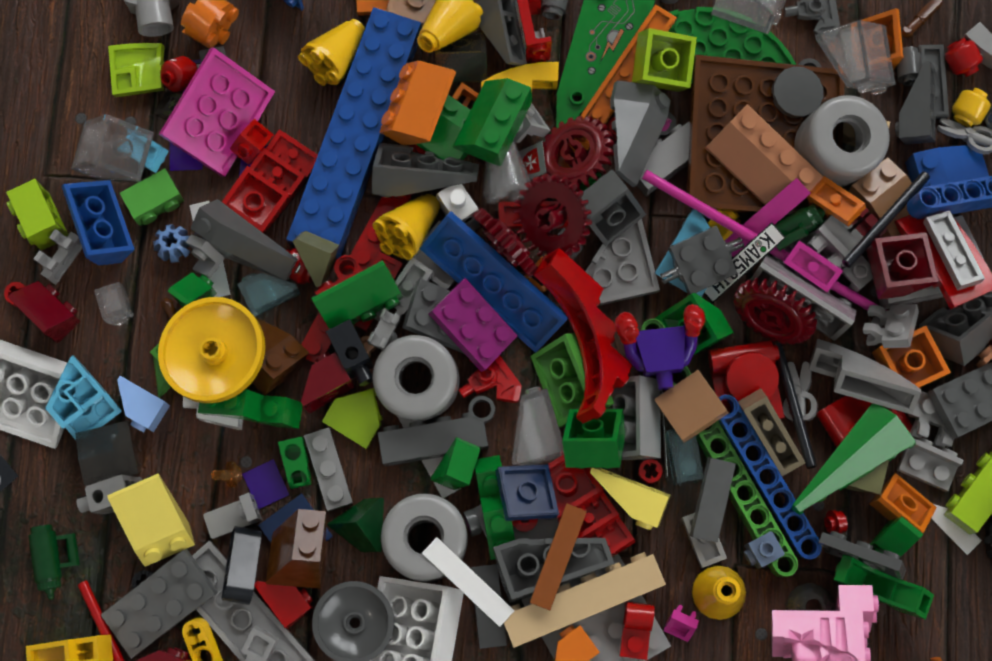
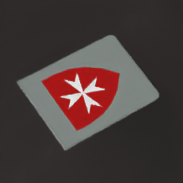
[511,141,547,186]

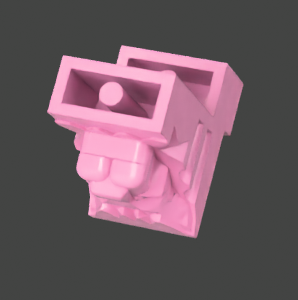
[771,585,879,661]

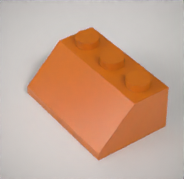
[380,60,456,146]

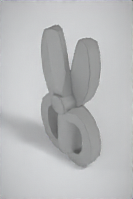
[937,118,992,154]
[783,361,818,422]

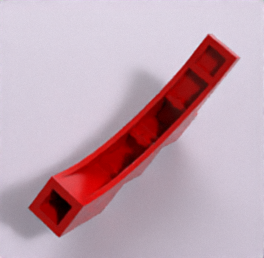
[534,248,632,424]

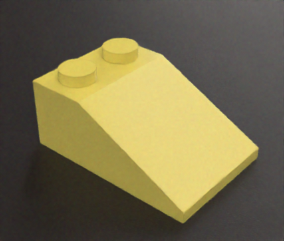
[590,468,671,530]
[107,473,195,567]

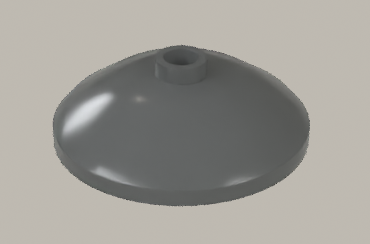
[312,581,394,661]

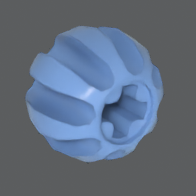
[153,224,190,263]

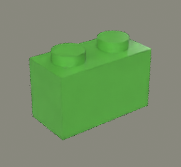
[120,168,184,226]

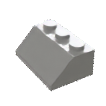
[606,375,661,460]

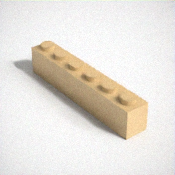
[504,552,666,648]

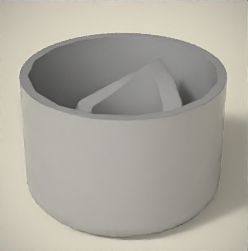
[794,95,890,187]
[373,335,460,421]
[381,494,468,582]

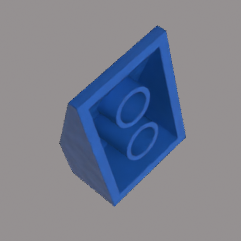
[905,144,989,192]

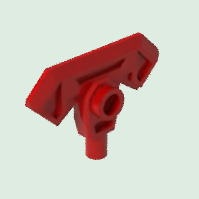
[458,355,522,403]

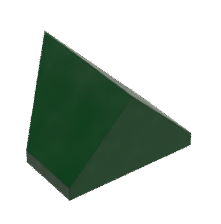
[326,498,384,553]

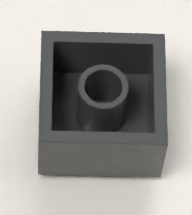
[581,169,647,246]

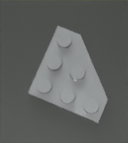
[585,219,660,306]

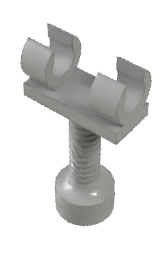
[367,308,400,350]

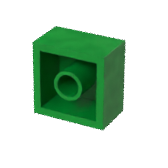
[562,409,626,469]

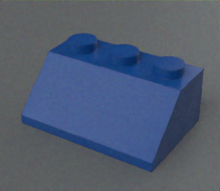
[61,180,135,266]

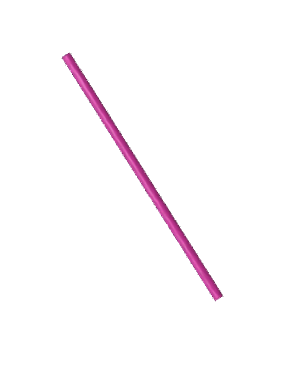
[642,170,888,311]

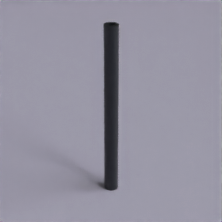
[842,171,930,268]
[774,343,817,469]

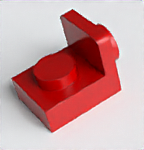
[230,119,274,164]

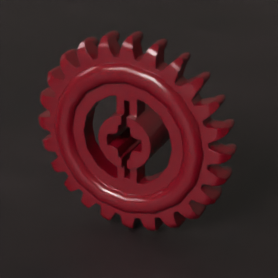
[540,116,615,191]
[513,174,592,257]
[733,278,817,345]

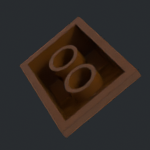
[252,317,309,396]

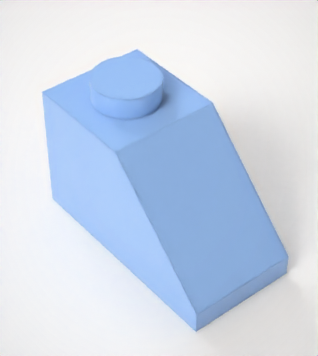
[117,376,170,433]

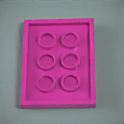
[159,47,275,177]

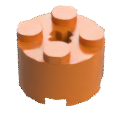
[181,0,239,48]

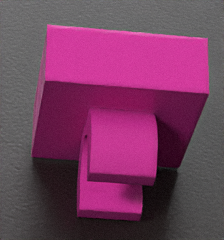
[663,605,699,642]

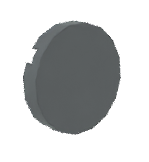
[771,66,823,118]

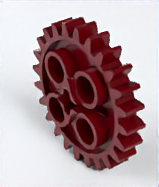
[473,207,538,278]

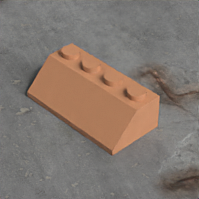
[705,104,823,205]

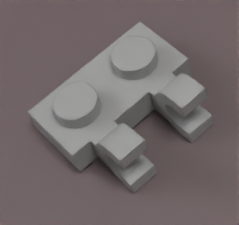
[34,229,82,285]
[863,304,919,348]
[908,391,954,448]

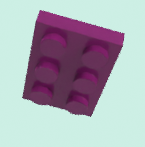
[428,278,518,372]

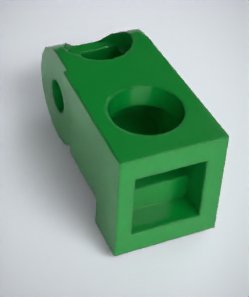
[278,437,312,489]

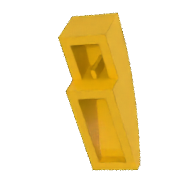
[481,62,559,91]
[26,635,113,661]

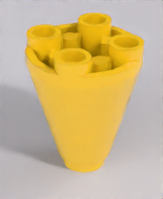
[417,0,483,53]
[298,19,365,86]
[372,194,440,260]
[692,565,746,620]

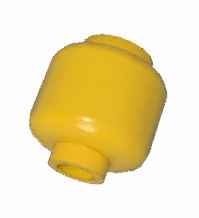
[952,88,991,127]

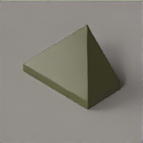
[844,460,889,495]

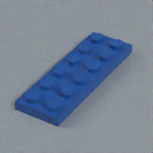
[419,211,568,353]

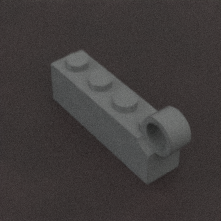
[378,396,495,467]

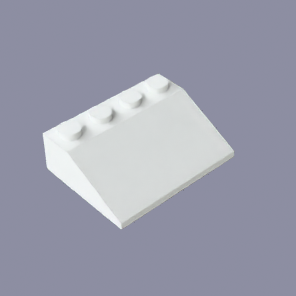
[0,340,67,449]
[370,576,464,661]

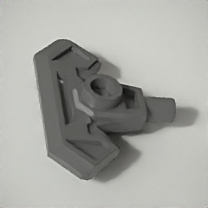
[783,0,841,43]

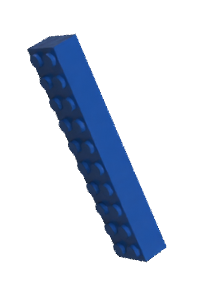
[286,7,422,262]

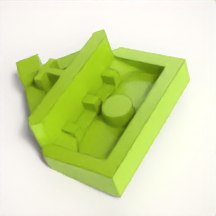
[322,388,383,449]

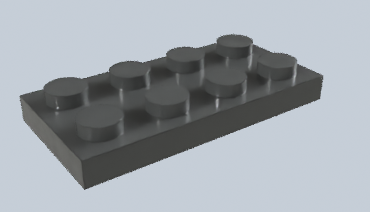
[101,549,218,659]

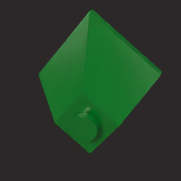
[655,293,734,356]

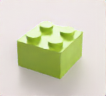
[632,28,697,92]
[6,179,69,251]

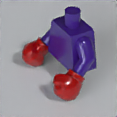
[615,304,706,390]

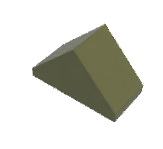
[293,231,339,288]

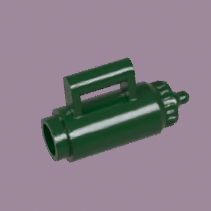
[775,204,825,251]
[28,525,80,600]

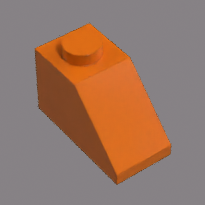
[554,624,600,661]

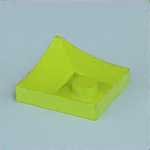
[108,43,165,97]

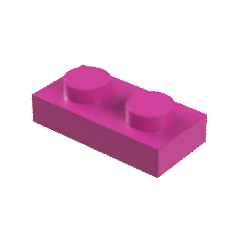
[784,240,843,293]

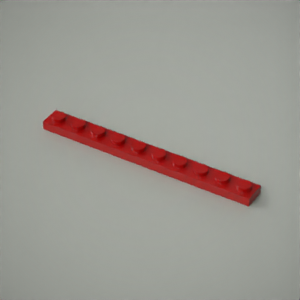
[301,144,426,364]

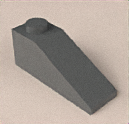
[476,0,527,66]
[895,61,936,145]

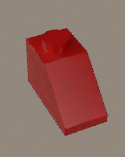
[254,581,314,628]

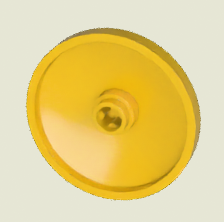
[158,297,265,403]

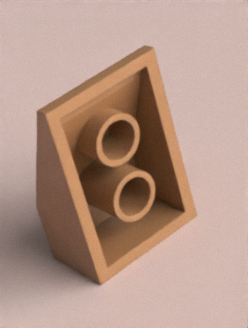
[849,157,912,237]

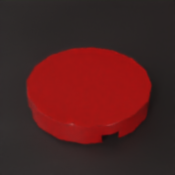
[725,352,779,401]

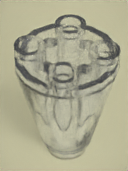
[482,140,532,204]

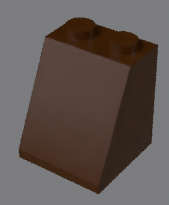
[266,509,326,589]

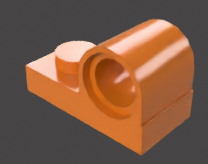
[807,176,866,227]

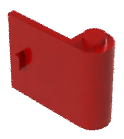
[708,340,785,427]
[816,396,912,448]

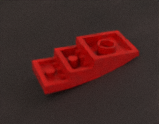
[222,129,318,233]
[894,215,992,310]
[548,454,635,557]

